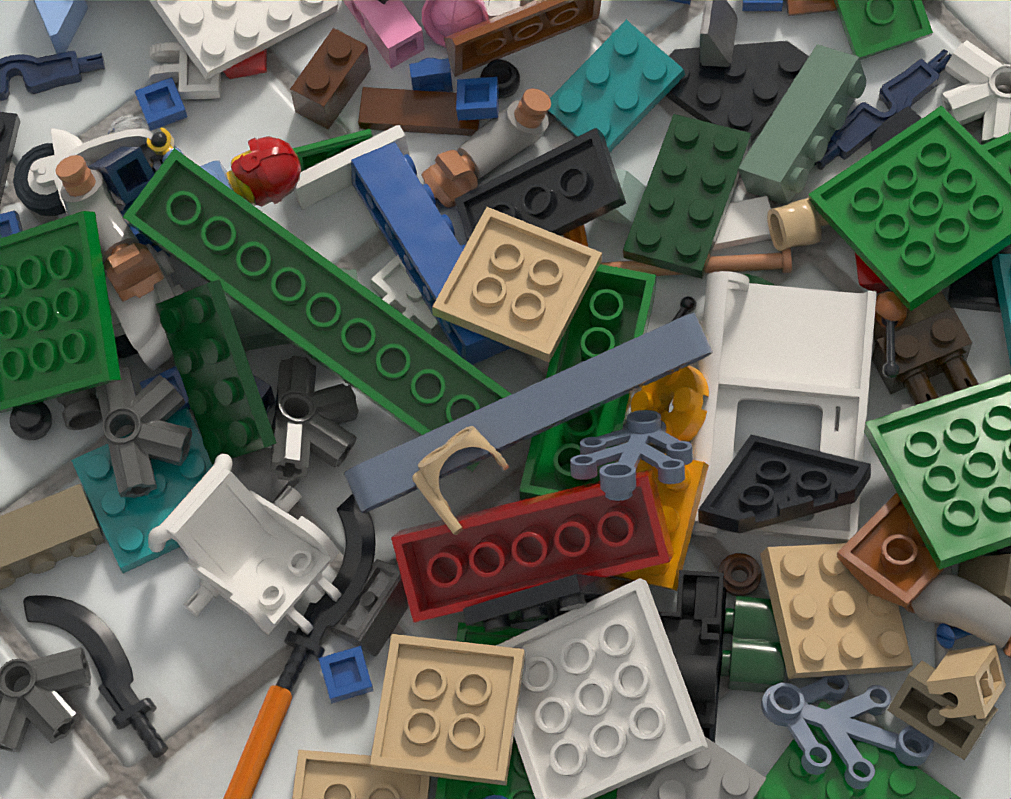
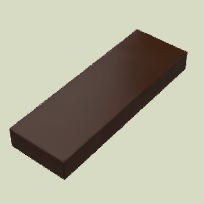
[358,87,481,136]

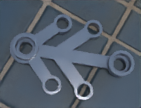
[570,410,693,501]
[761,675,934,789]

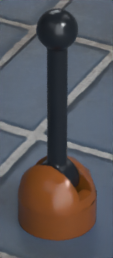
[875,291,907,379]

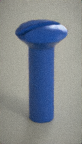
[936,623,973,649]

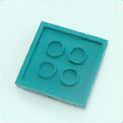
[71,407,213,574]

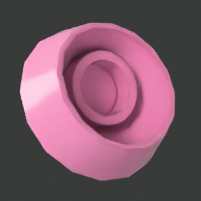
[422,0,489,48]

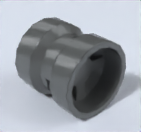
[57,387,103,430]

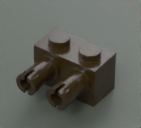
[872,308,979,406]

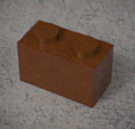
[290,28,371,130]

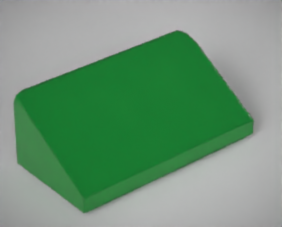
[293,129,372,172]

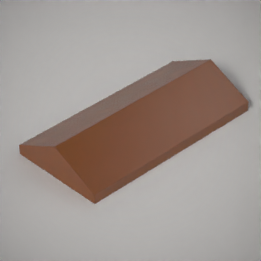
[444,0,601,77]
[837,492,945,608]

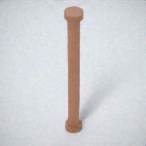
[600,248,792,276]

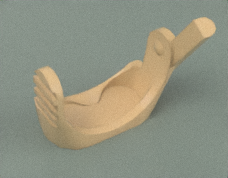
[412,426,509,535]

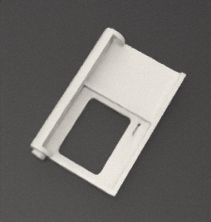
[691,271,877,543]

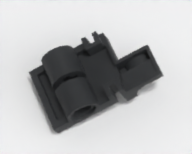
[658,570,724,728]

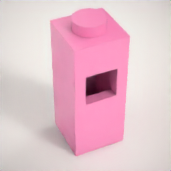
[343,0,425,69]

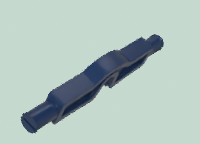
[815,49,952,170]
[0,51,105,101]

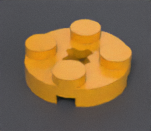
[631,366,709,442]

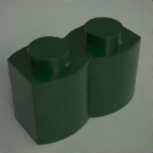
[720,596,785,693]

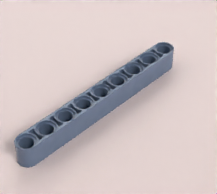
[344,313,713,513]

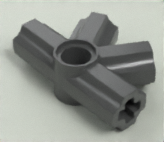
[270,355,359,481]
[96,367,192,498]
[0,647,91,752]

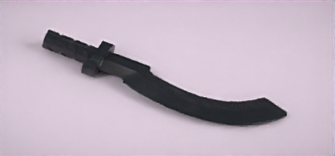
[276,494,376,692]
[23,595,168,758]

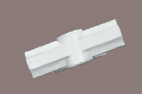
[941,40,1011,145]

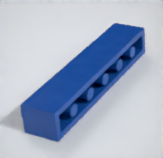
[351,142,510,365]

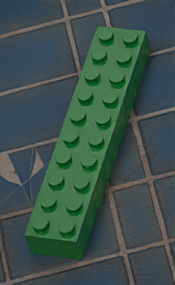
[123,148,511,474]

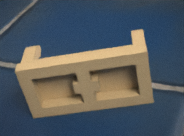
[927,644,1006,719]

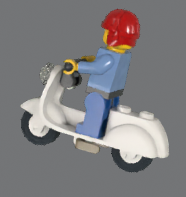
[13,115,301,371]

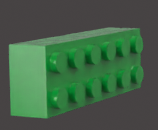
[519,264,656,501]

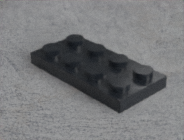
[454,128,627,242]

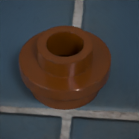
[718,553,762,596]

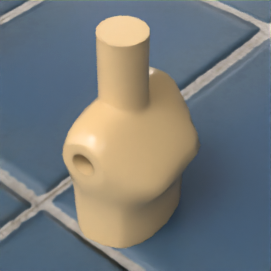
[767,198,828,251]

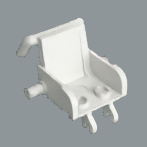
[148,454,342,635]

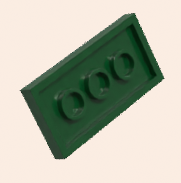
[623,114,751,279]
[155,280,277,465]

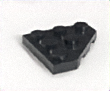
[666,41,809,142]
[698,434,871,534]
[463,574,633,633]

